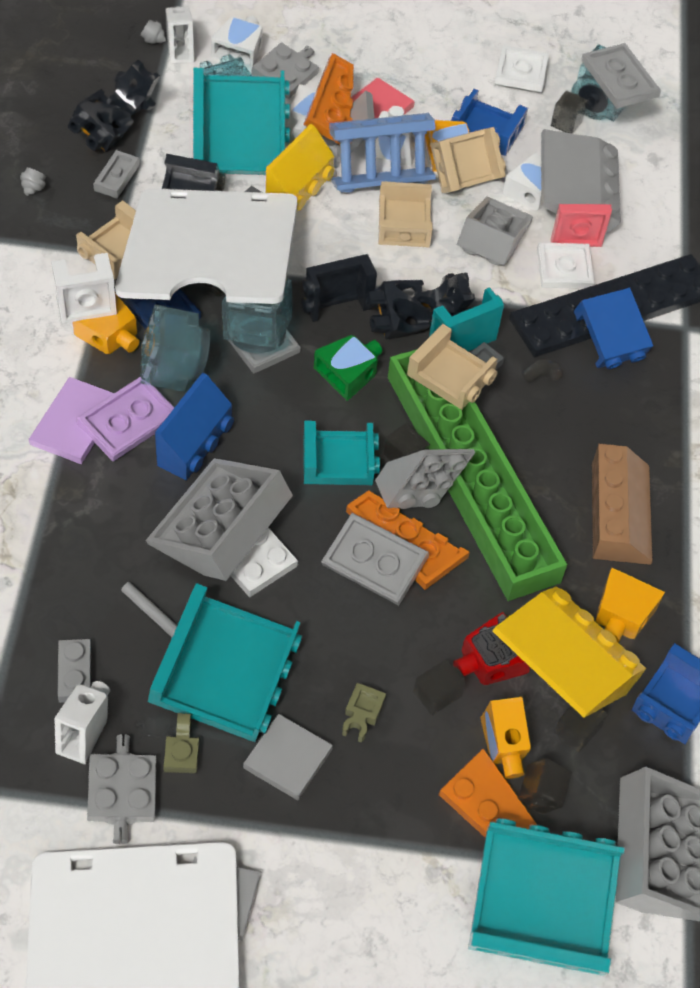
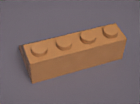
[592,444,652,565]

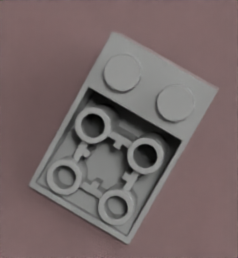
[375,449,475,509]

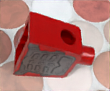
[453,612,531,685]

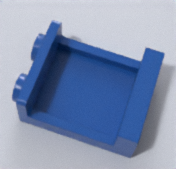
[451,89,528,156]
[574,288,653,369]
[632,643,700,745]

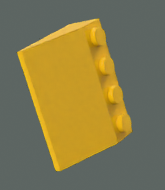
[493,586,647,718]

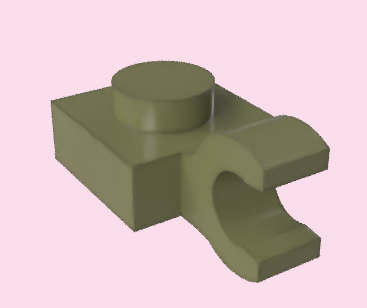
[164,713,199,773]

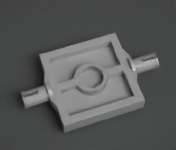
[251,42,319,99]
[87,734,156,845]

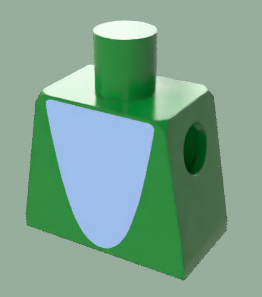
[314,335,382,401]

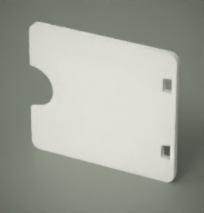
[115,189,297,304]
[26,842,239,988]

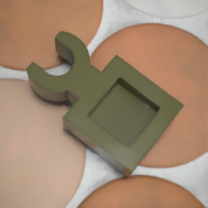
[342,683,386,742]

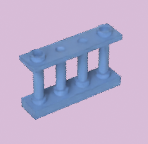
[329,113,436,192]

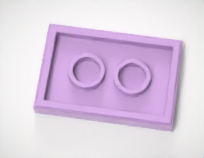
[76,376,174,462]
[29,377,114,464]

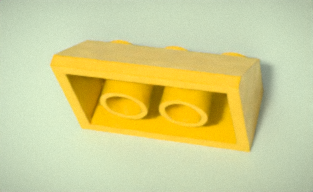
[265,124,335,212]

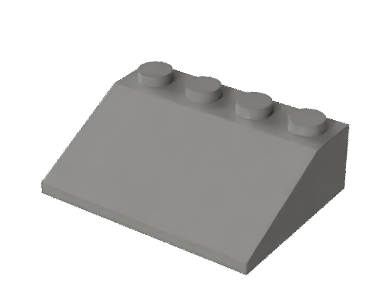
[541,129,621,234]
[146,458,293,581]
[616,767,700,921]

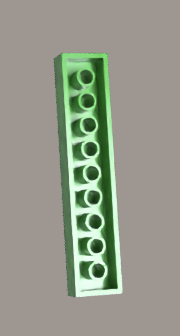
[388,349,567,601]

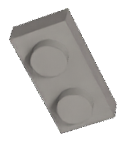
[93,150,140,199]
[58,639,91,703]

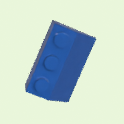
[155,372,234,481]

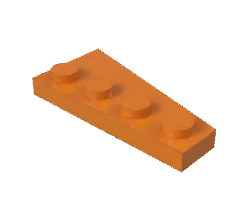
[303,53,354,145]
[346,490,470,590]
[439,748,537,837]

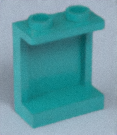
[429,287,504,352]
[303,421,380,485]

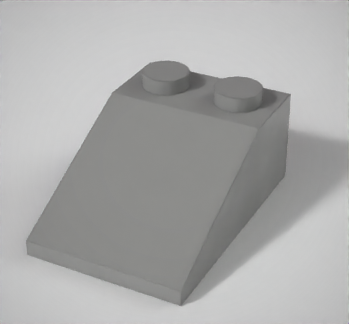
[457,196,533,265]

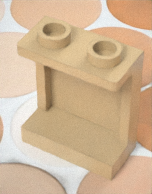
[430,127,506,193]
[378,181,432,248]
[76,200,136,279]
[407,324,498,410]

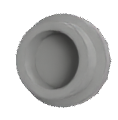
[140,19,166,44]
[20,167,46,196]

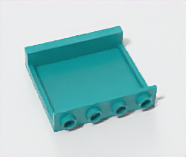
[193,68,290,175]
[148,583,302,742]
[468,819,625,976]

